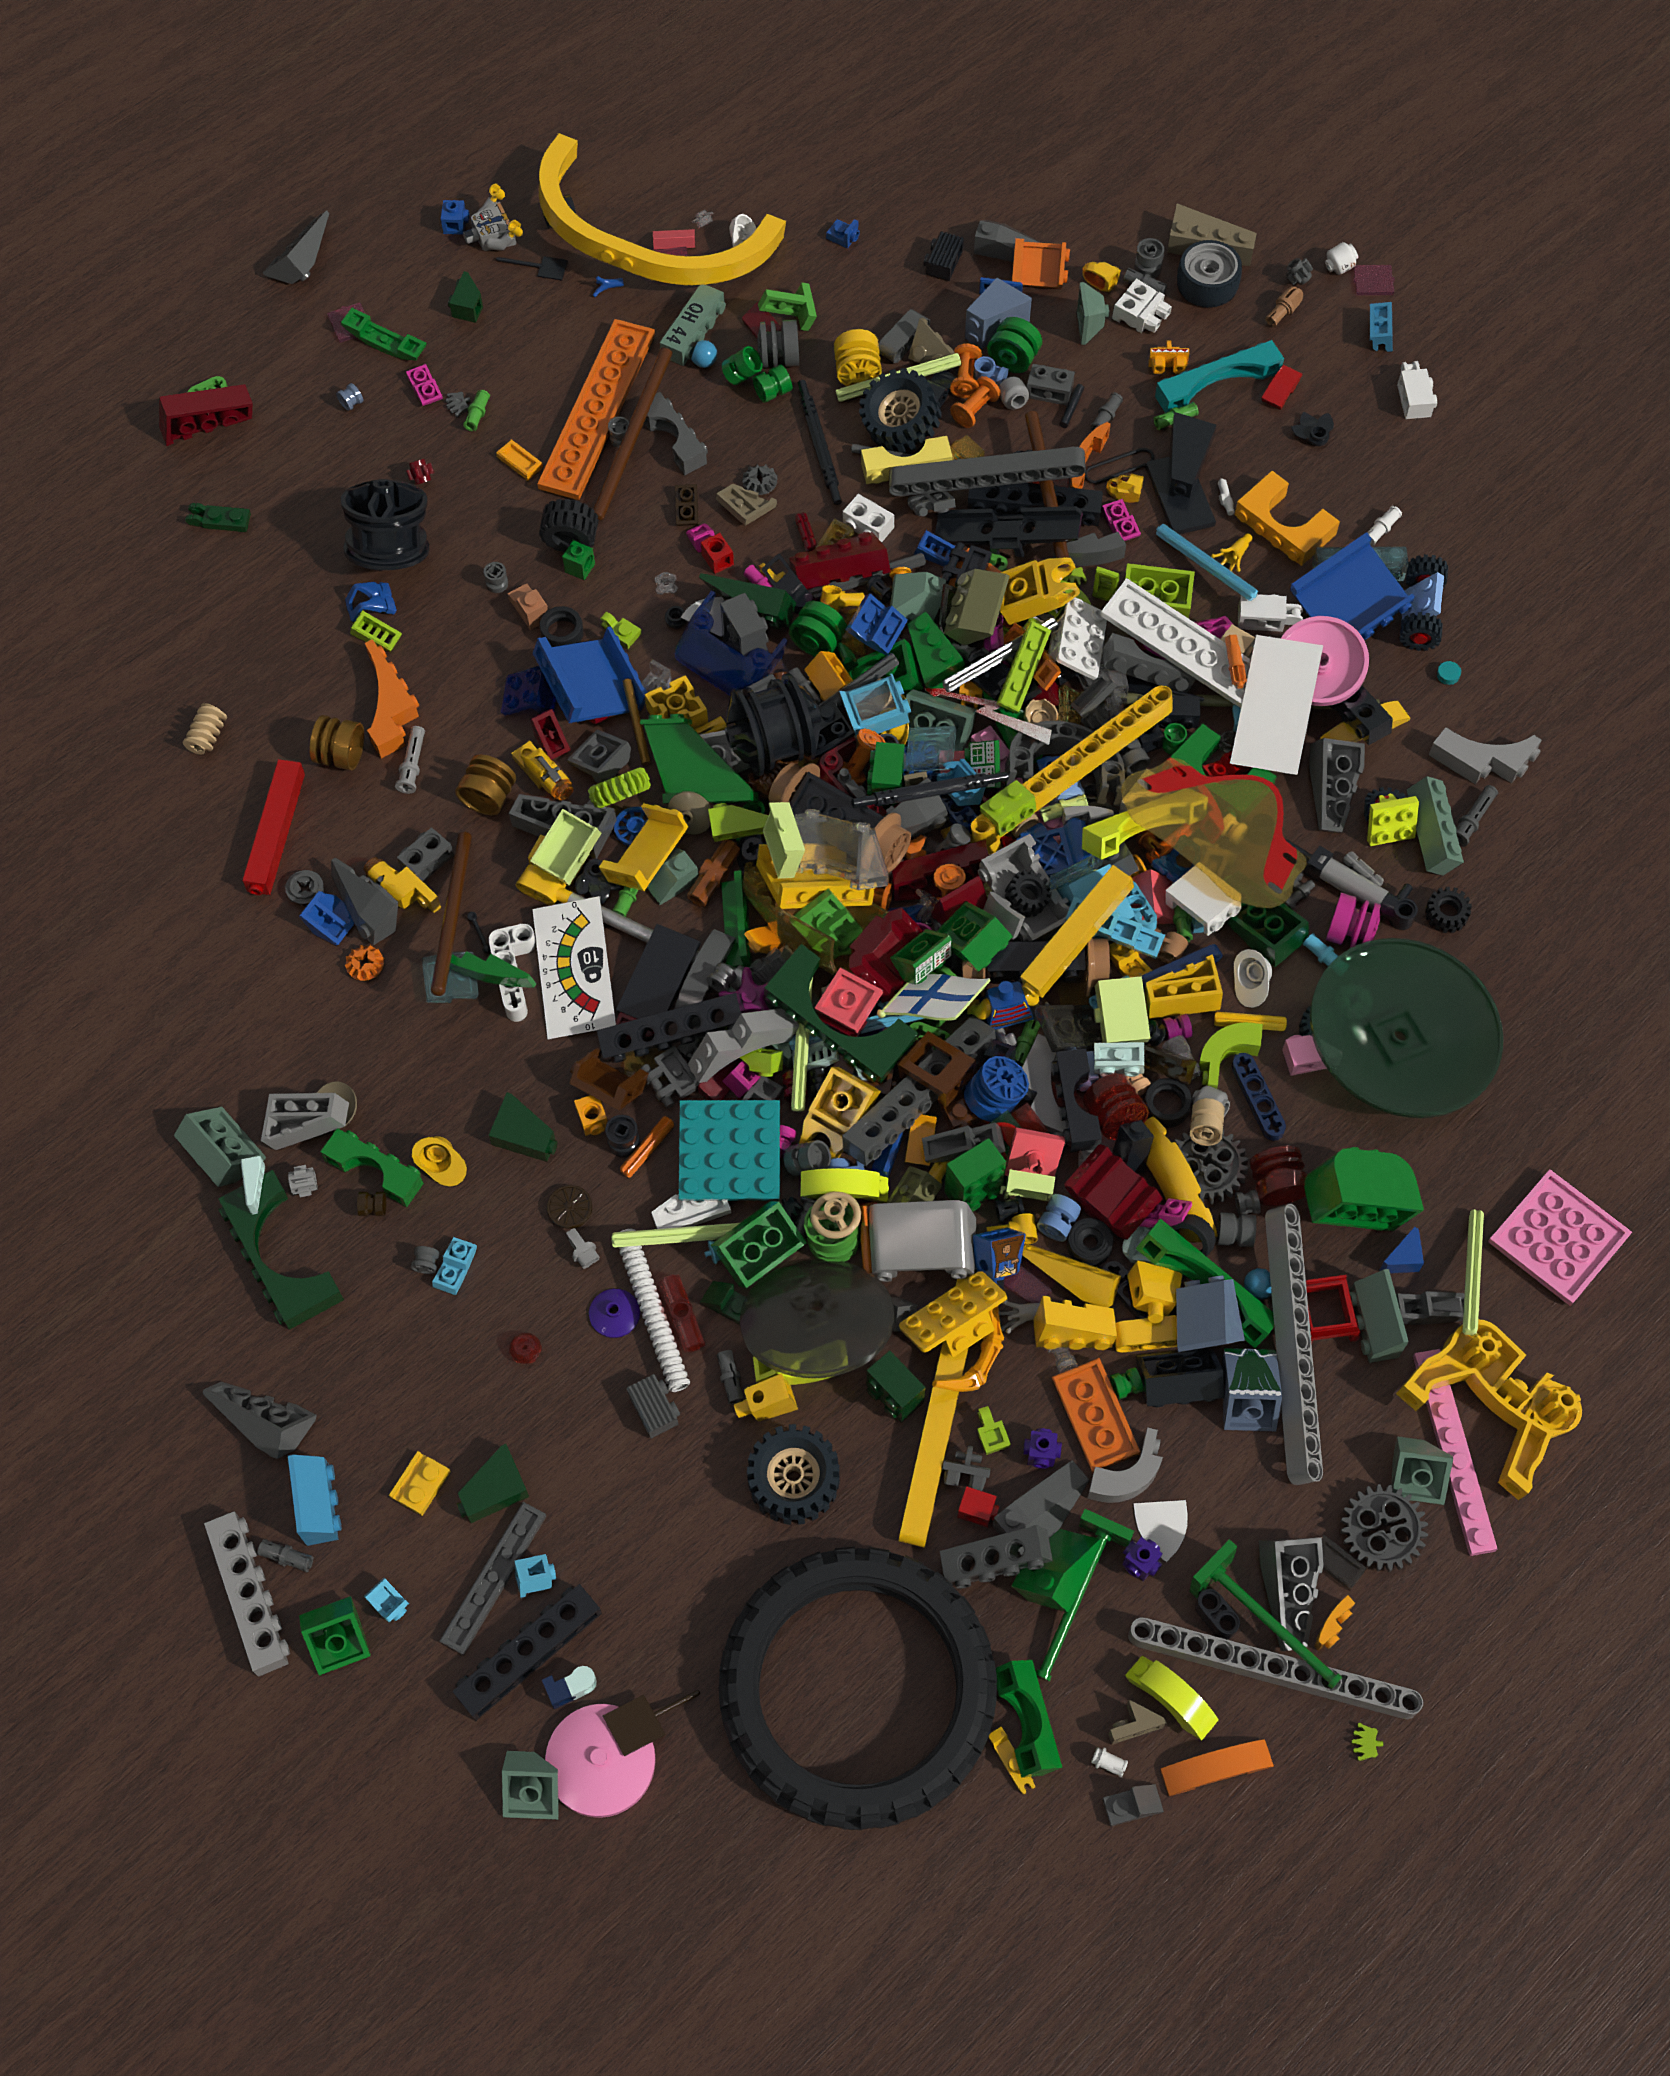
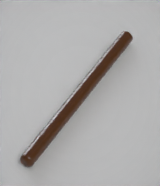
[593,347,673,521]
[1025,411,1072,577]
[431,832,472,996]

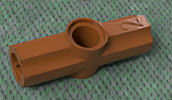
[687,839,741,907]

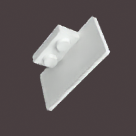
[1048,597,1107,680]

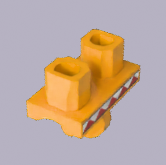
[1148,340,1189,374]

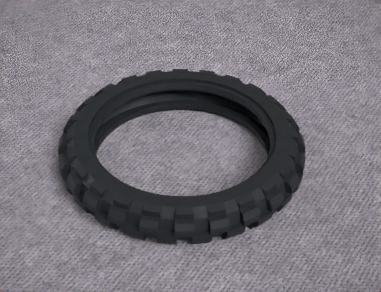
[718,1546,997,1830]

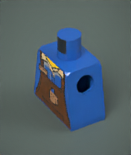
[973,1227,1026,1290]

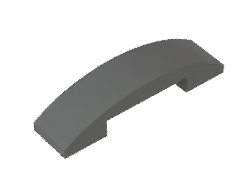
[674,929,736,1009]

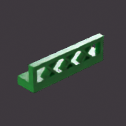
[721,870,752,968]

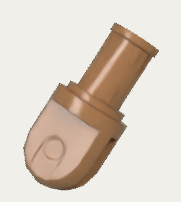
[1265,286,1303,327]

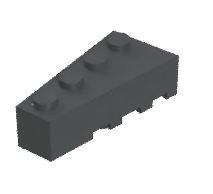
[509,794,617,859]

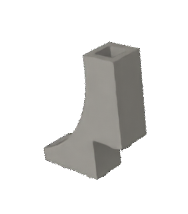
[1429,727,1542,784]
[688,1008,799,1083]
[1022,1034,1069,1145]

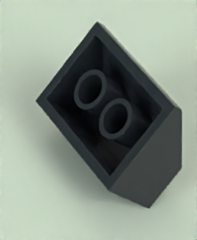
[1136,1347,1224,1407]

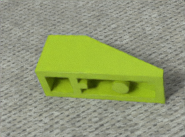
[708,803,769,842]

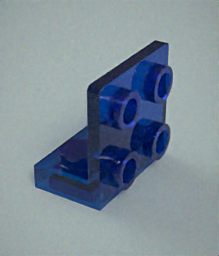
[501,666,556,716]

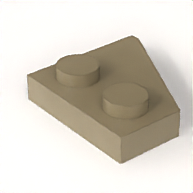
[908,318,955,372]
[716,484,777,526]

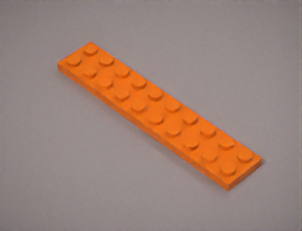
[537,319,655,500]

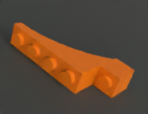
[365,639,419,759]

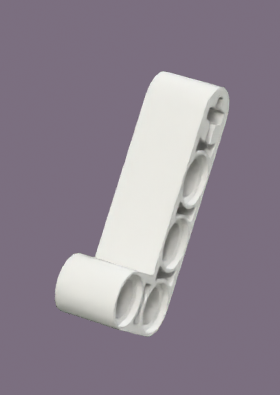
[489,924,536,1022]

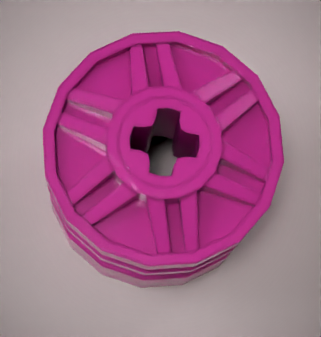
[1326,893,1381,952]

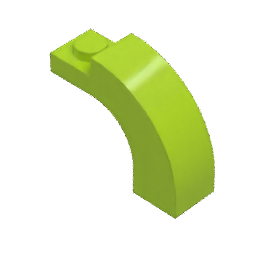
[1197,1022,1263,1088]

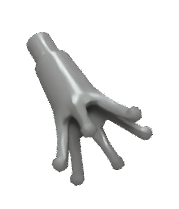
[999,1300,1040,1334]

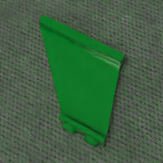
[640,714,759,804]

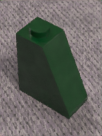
[489,1092,558,1162]
[456,1444,529,1523]

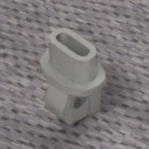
[566,1228,600,1269]

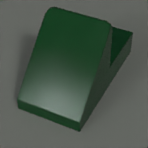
[700,1281,757,1327]

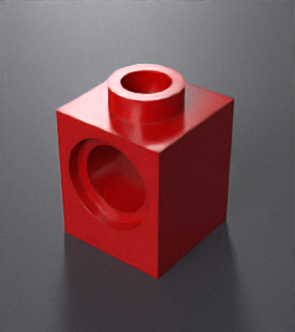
[701,533,734,574]
[957,1486,1000,1528]

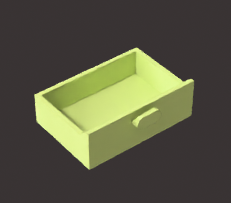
[763,802,805,879]
[530,809,602,885]
[1094,976,1151,1043]
[1000,1169,1055,1201]

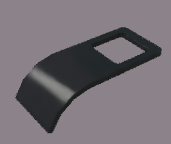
[762,554,815,614]

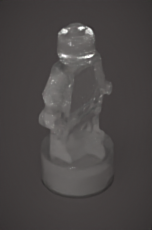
[1047,1347,1078,1374]

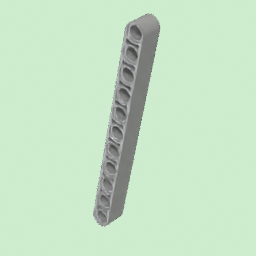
[1265,1204,1323,1485]
[1128,1618,1423,1719]

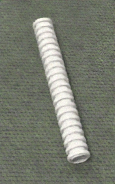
[618,1229,690,1392]

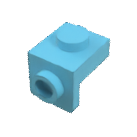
[364,1578,409,1622]

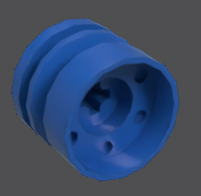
[964,1056,1029,1122]

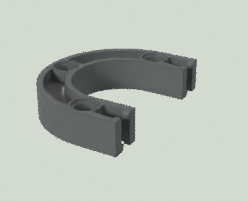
[1005,721,1126,806]

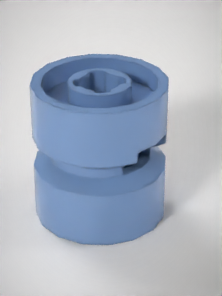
[1037,1194,1081,1242]

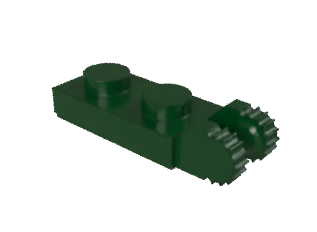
[185,503,251,532]

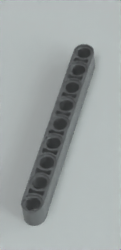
[889,447,1086,496]

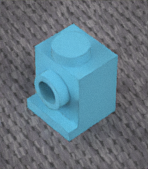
[515,1554,556,1598]

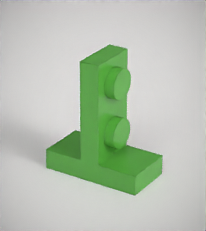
[758,283,817,331]

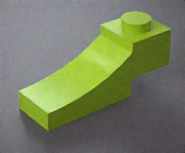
[740,1048,783,1077]

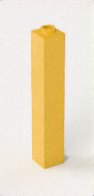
[1020,865,1134,998]

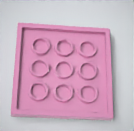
[1488,1169,1632,1306]

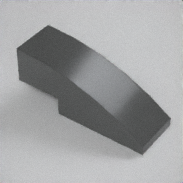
[1053,532,1126,566]
[922,1122,1006,1163]
[1396,1291,1465,1325]

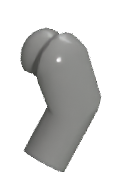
[995,1028,1017,1046]

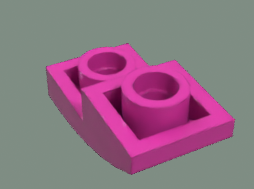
[406,364,443,406]
[1101,499,1141,541]
[1139,1198,1192,1228]

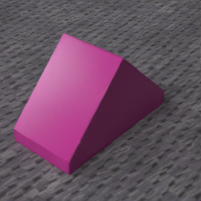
[723,1060,761,1098]

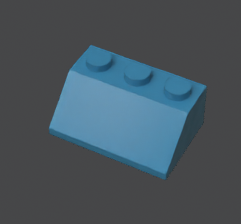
[288,1455,342,1546]

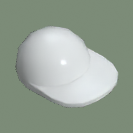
[729,214,756,247]

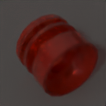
[1083,1073,1149,1140]
[1249,1146,1307,1206]

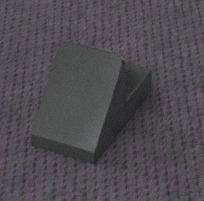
[1102,1784,1164,1827]

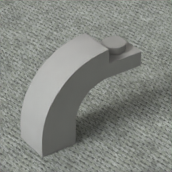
[1087,1427,1163,1503]

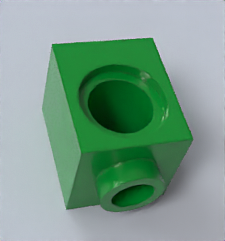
[562,540,595,581]

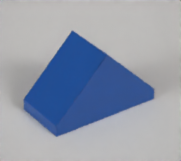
[1379,1227,1424,1273]

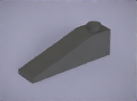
[263,210,329,284]
[1309,738,1365,833]
[885,778,949,838]
[331,858,398,945]
[992,1460,1089,1558]
[1259,1537,1324,1651]

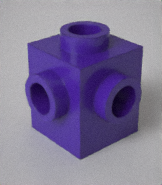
[1023,1428,1062,1468]
[1122,1537,1163,1582]

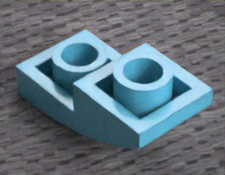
[432,1237,477,1295]

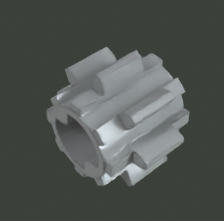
[288,1165,318,1197]

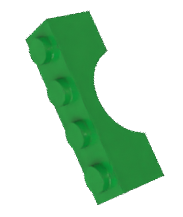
[321,1128,423,1208]
[996,1660,1063,1778]

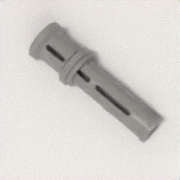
[395,726,425,794]

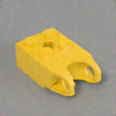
[1000,558,1080,625]
[799,1067,881,1159]

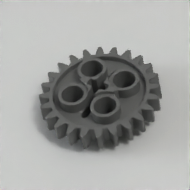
[1175,1129,1248,1204]
[1340,1484,1428,1572]

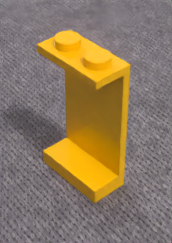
[599,803,688,891]

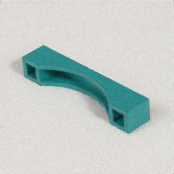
[1155,340,1284,413]

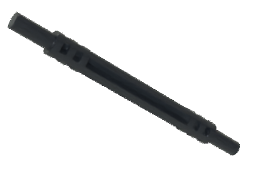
[798,380,842,505]
[851,772,1009,808]

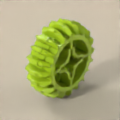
[588,767,651,808]

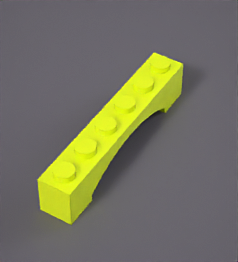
[1082,788,1208,860]

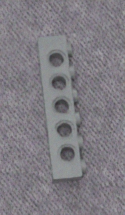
[204,1511,290,1677]

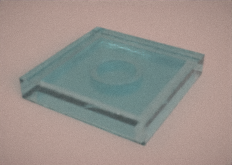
[905,726,957,772]

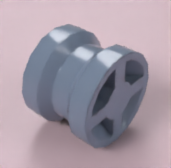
[336,383,363,411]

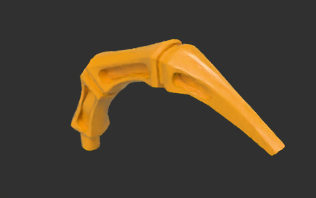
[932,1306,1004,1392]

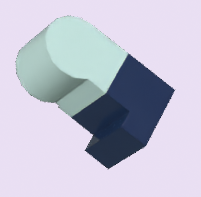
[542,1666,597,1709]

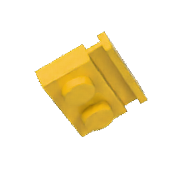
[389,1451,451,1516]

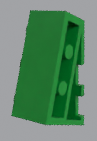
[907,611,966,695]

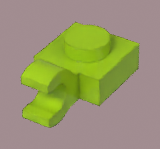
[601,612,641,649]
[977,1406,1011,1455]

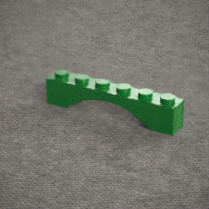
[1135,1218,1275,1348]

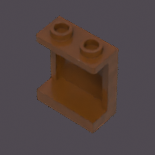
[569,1047,649,1111]

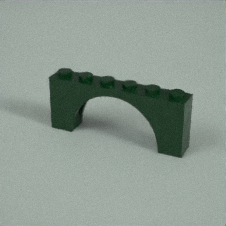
[764,944,918,1084]
[218,1170,344,1330]

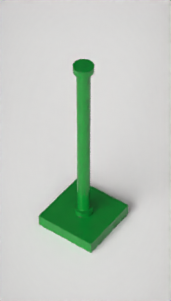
[1036,1509,1134,1681]
[1189,1539,1342,1689]

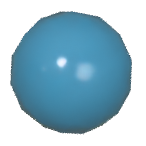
[691,340,718,368]
[1244,1268,1272,1300]

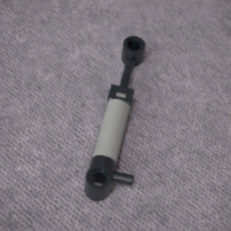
[1248,814,1418,930]

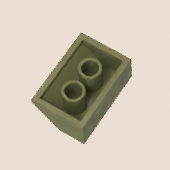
[944,569,1010,646]

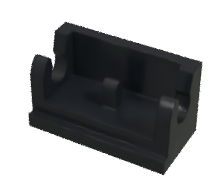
[968,648,1010,700]

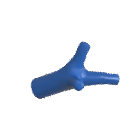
[593,276,624,297]

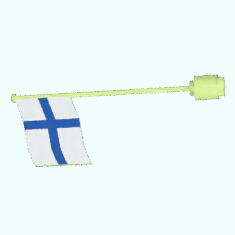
[877,882,992,1020]

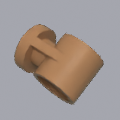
[1154,928,1188,964]

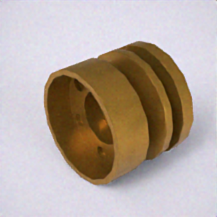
[310,715,364,771]
[455,754,516,816]

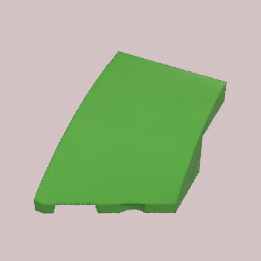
[791,888,864,961]

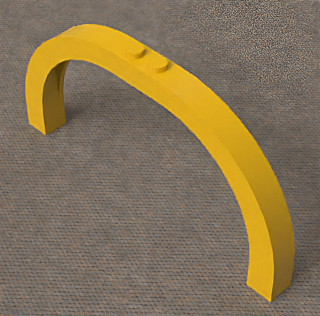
[539,133,786,285]

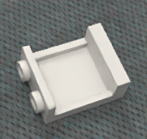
[1166,862,1241,936]

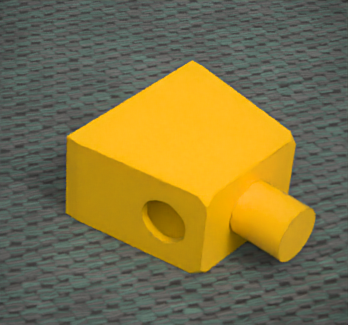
[1128,1260,1182,1323]
[734,1373,798,1421]

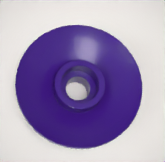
[589,1289,640,1338]

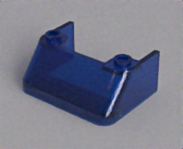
[674,591,788,695]

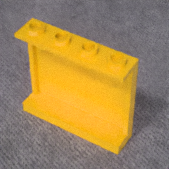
[756,842,875,909]

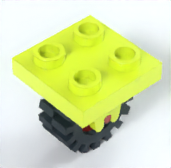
[1364,787,1419,846]

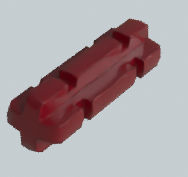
[795,512,817,552]

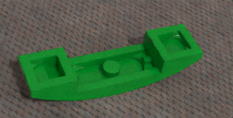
[341,308,427,361]

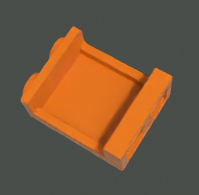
[1012,238,1070,289]

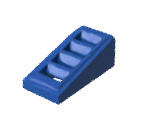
[914,530,964,566]

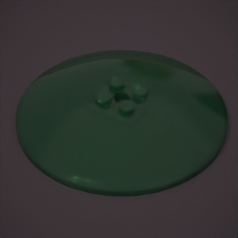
[1310,938,1503,1118]

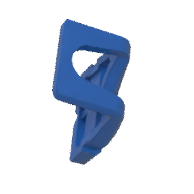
[345,582,397,622]
[1151,835,1201,883]

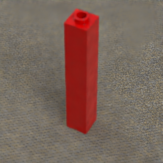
[242,759,305,896]

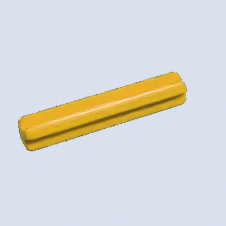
[1214,1012,1287,1031]

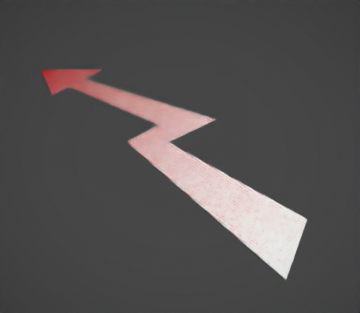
[924,688,1052,745]

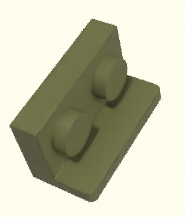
[886,1166,942,1203]

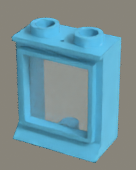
[839,674,911,741]

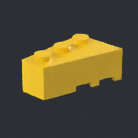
[1144,954,1223,1019]
[1033,1296,1117,1350]

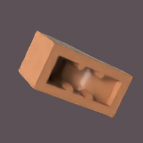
[507,583,548,630]

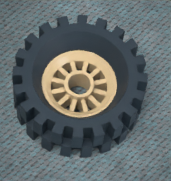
[859,368,941,453]
[747,1424,840,1525]

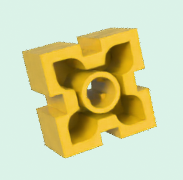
[645,675,708,729]

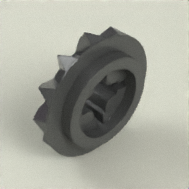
[742,464,777,495]
[285,870,324,906]

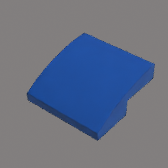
[846,594,908,655]

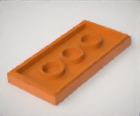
[1052,1358,1141,1474]

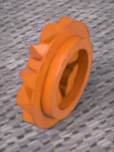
[345,944,384,981]

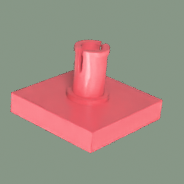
[815,968,883,1033]
[1005,1127,1065,1177]

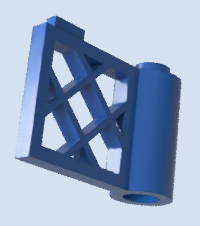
[1017,818,1097,877]

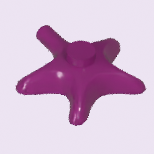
[719,967,770,1013]

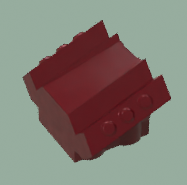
[849,907,923,1003]
[1064,1144,1163,1240]

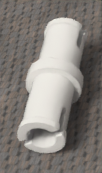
[1367,506,1402,546]

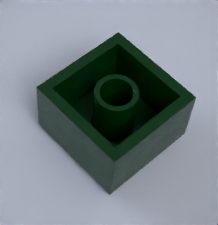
[866,1350,925,1423]

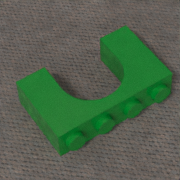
[1170,724,1276,823]

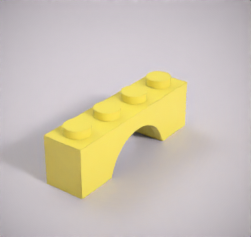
[861,436,953,484]

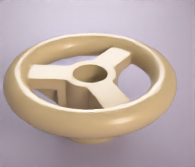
[810,1191,861,1239]

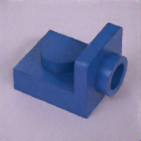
[826,219,860,249]

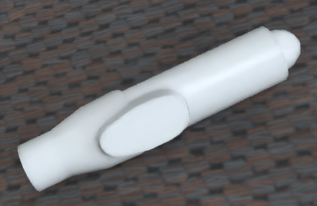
[1218,478,1235,515]

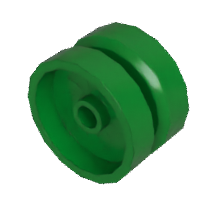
[987,317,1043,373]
[789,601,847,657]

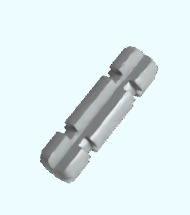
[1343,851,1384,887]

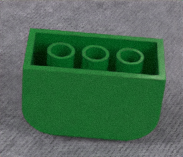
[1304,1147,1424,1231]

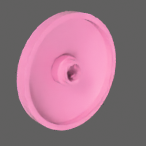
[1281,616,1369,706]
[545,1704,656,1818]

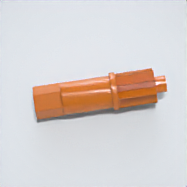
[1225,635,1247,689]

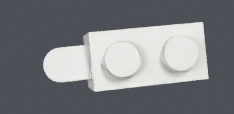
[1397,361,1437,419]
[1238,594,1303,632]

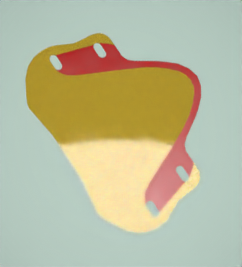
[1121,758,1307,908]

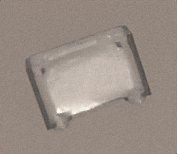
[795,809,889,890]

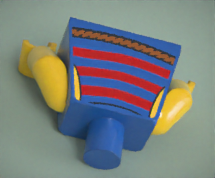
[966,981,1039,1030]

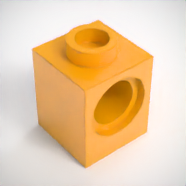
[574,1095,608,1136]

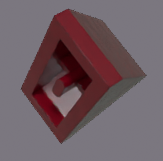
[531,709,570,760]

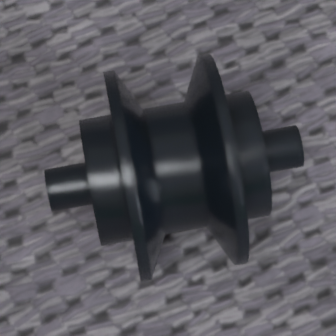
[1144,1020,1166,1046]

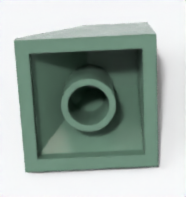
[1076,282,1109,345]
[890,572,946,622]
[647,847,699,905]
[1391,1436,1453,1505]
[502,1751,559,1820]

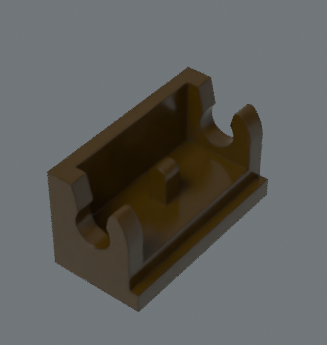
[1144,1045,1197,1085]

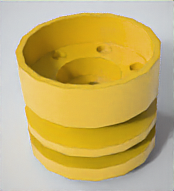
[834,329,882,386]

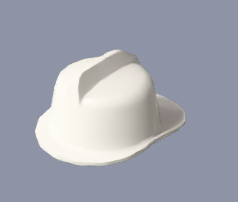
[1234,949,1272,1008]

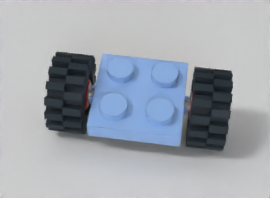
[1400,554,1448,651]

